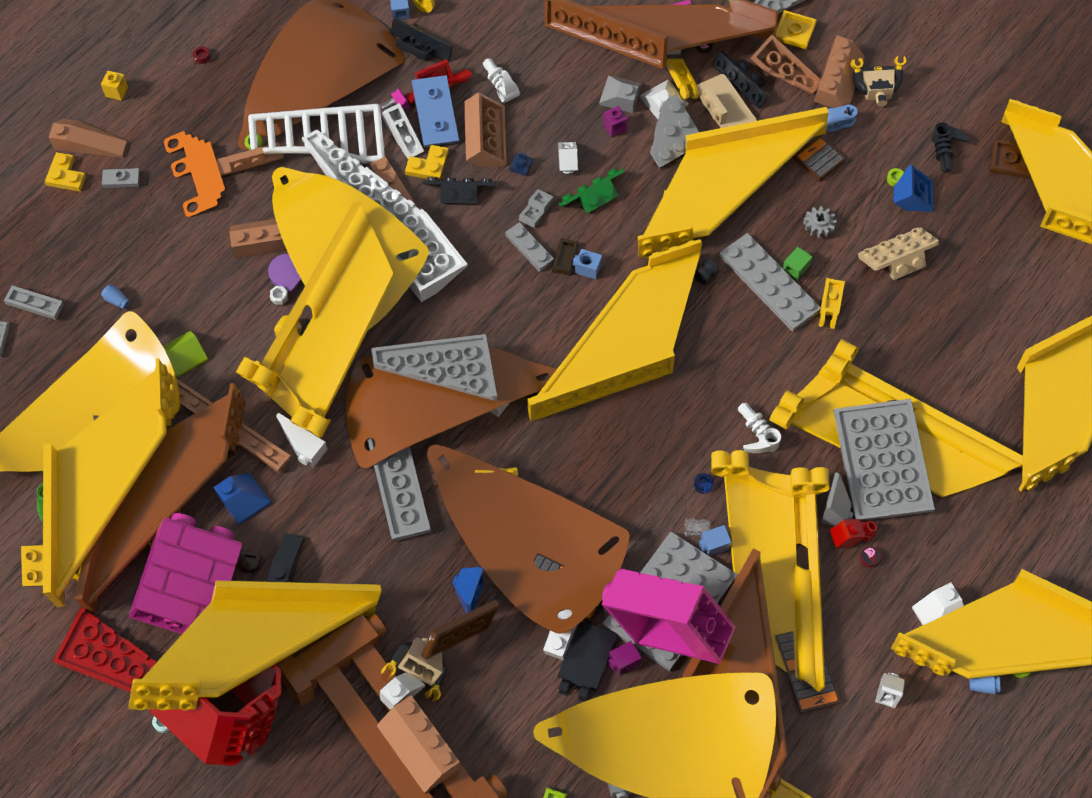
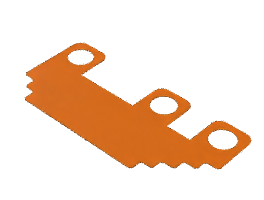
[164,131,225,217]

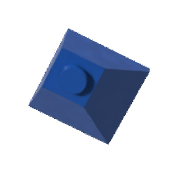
[893,165,934,212]
[213,473,272,525]
[453,567,485,614]

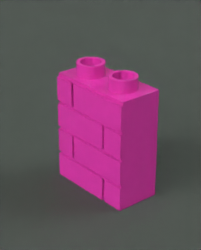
[128,513,242,634]
[602,569,736,664]

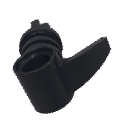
[931,122,968,173]

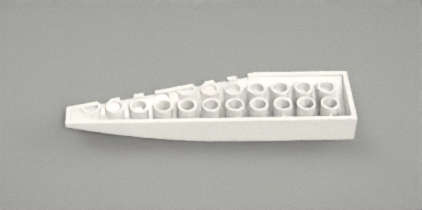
[302,130,468,302]

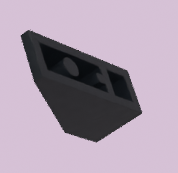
[267,533,304,583]

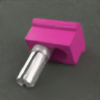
[381,88,410,110]

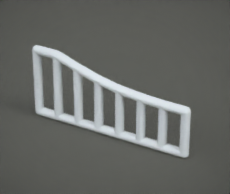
[248,104,385,164]

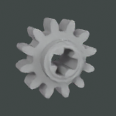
[803,206,837,238]

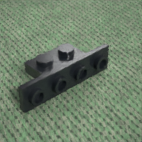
[390,18,453,62]
[712,51,769,108]
[423,177,496,204]

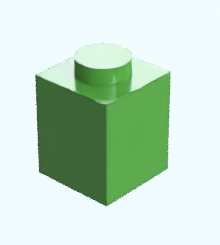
[783,247,812,281]

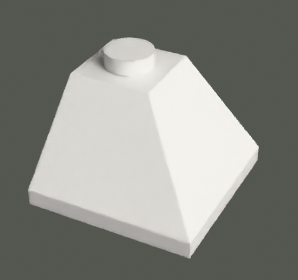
[640,80,689,119]
[912,583,964,625]

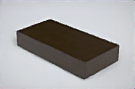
[552,238,578,276]

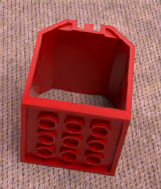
[150,664,281,766]

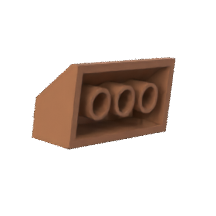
[814,35,865,113]
[464,92,507,167]
[230,219,287,258]
[377,695,460,794]

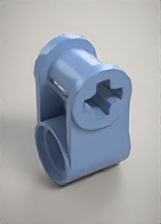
[826,105,857,132]

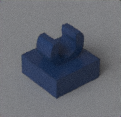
[510,153,533,176]

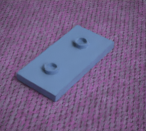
[412,75,459,148]

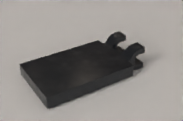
[558,621,617,702]

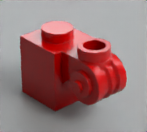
[830,519,877,548]

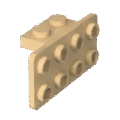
[696,74,757,128]
[858,228,939,280]

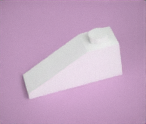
[381,103,424,159]
[276,413,327,467]
[543,609,577,660]

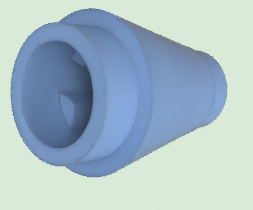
[101,284,130,310]
[969,676,1000,694]

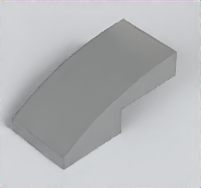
[519,189,553,228]

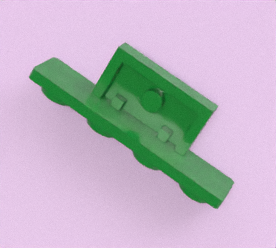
[559,168,625,213]

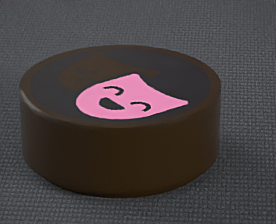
[695,43,713,53]

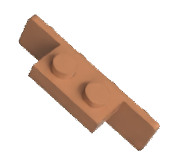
[216,142,284,176]

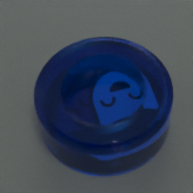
[694,473,714,494]

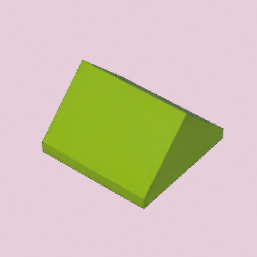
[163,331,208,378]

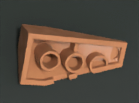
[751,35,821,94]
[49,119,127,158]

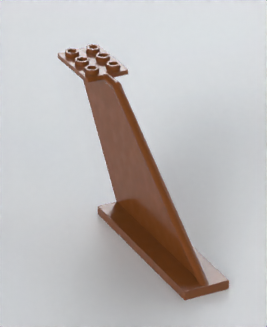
[545,0,778,69]
[74,383,246,613]
[681,548,788,798]

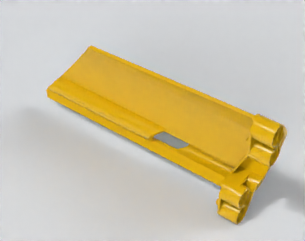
[236,202,394,438]
[769,339,1023,498]
[711,450,830,692]

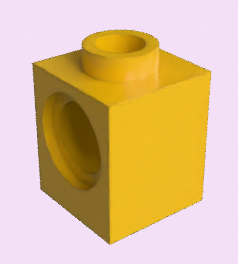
[101,71,128,101]

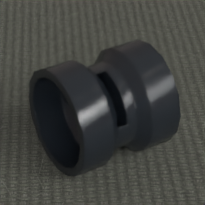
[694,259,719,284]

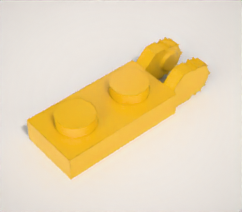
[666,59,699,100]
[819,278,845,329]

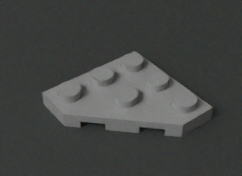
[650,95,699,168]

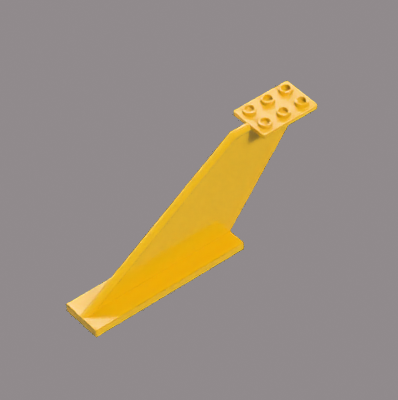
[1001,99,1092,244]
[638,107,829,259]
[528,239,702,422]
[1017,316,1092,492]
[43,358,174,607]
[891,569,1092,679]
[129,581,381,710]

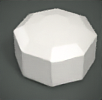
[270,286,289,305]

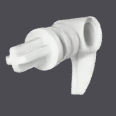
[483,59,520,103]
[738,403,781,453]

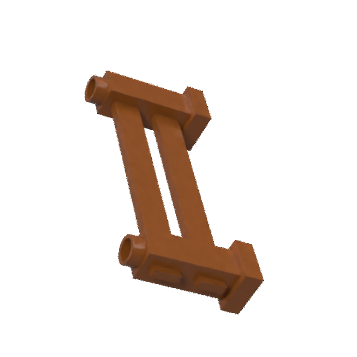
[276,613,508,798]

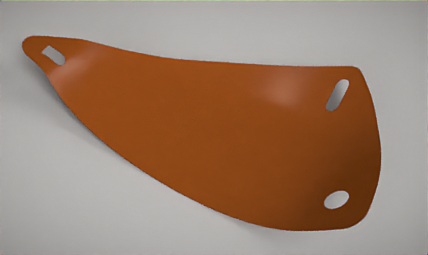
[238,0,405,150]
[346,347,557,468]
[427,445,630,633]

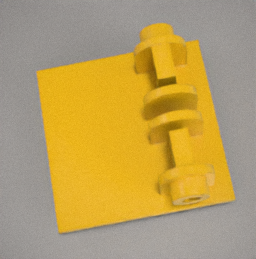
[21,545,43,586]

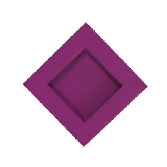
[603,106,628,138]
[608,641,641,675]

